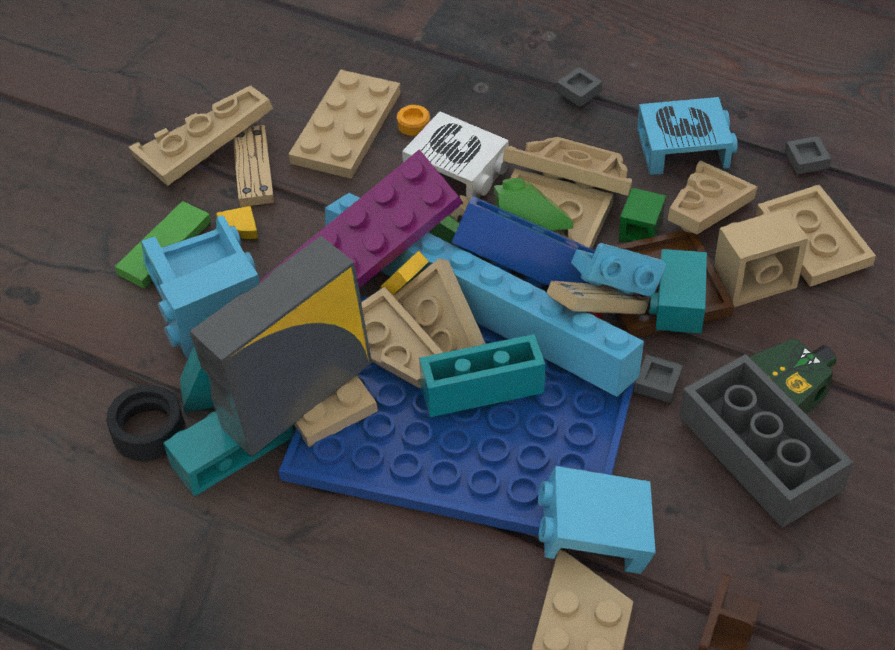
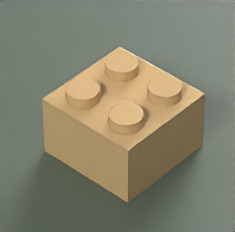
[714,208,808,307]

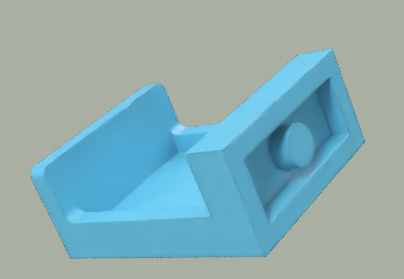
[141,216,256,300]
[538,466,656,574]

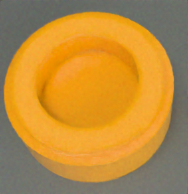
[397,105,430,136]

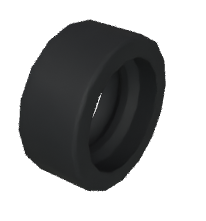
[106,385,185,461]

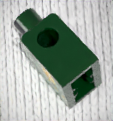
[749,339,836,415]

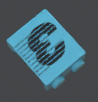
[637,97,737,175]

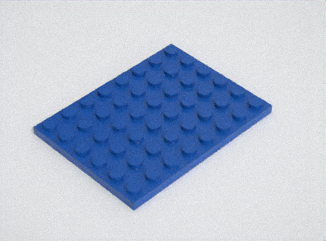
[279,295,636,536]

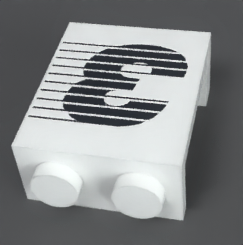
[402,111,510,199]

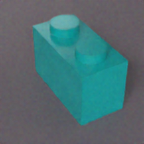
[649,249,707,334]

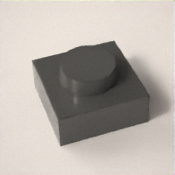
[556,67,603,107]
[784,136,831,174]
[634,354,683,403]

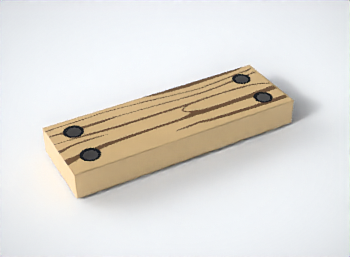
[233,125,274,207]
[547,281,649,314]

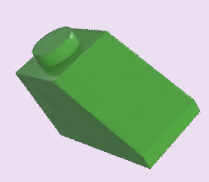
[494,178,573,231]

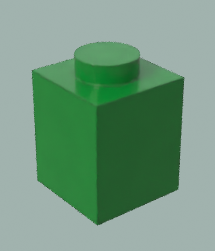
[618,188,666,243]

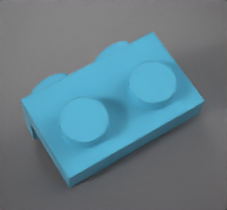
[571,243,666,297]

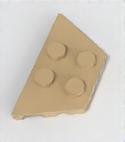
[503,137,632,196]
[532,550,634,650]

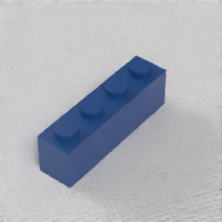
[451,196,595,288]

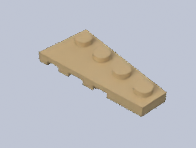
[128,85,273,186]

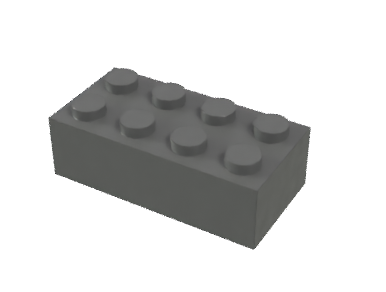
[679,354,853,528]

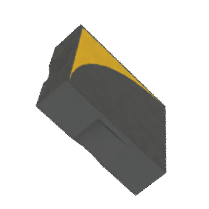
[189,236,372,457]

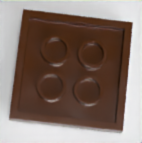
[614,230,734,338]

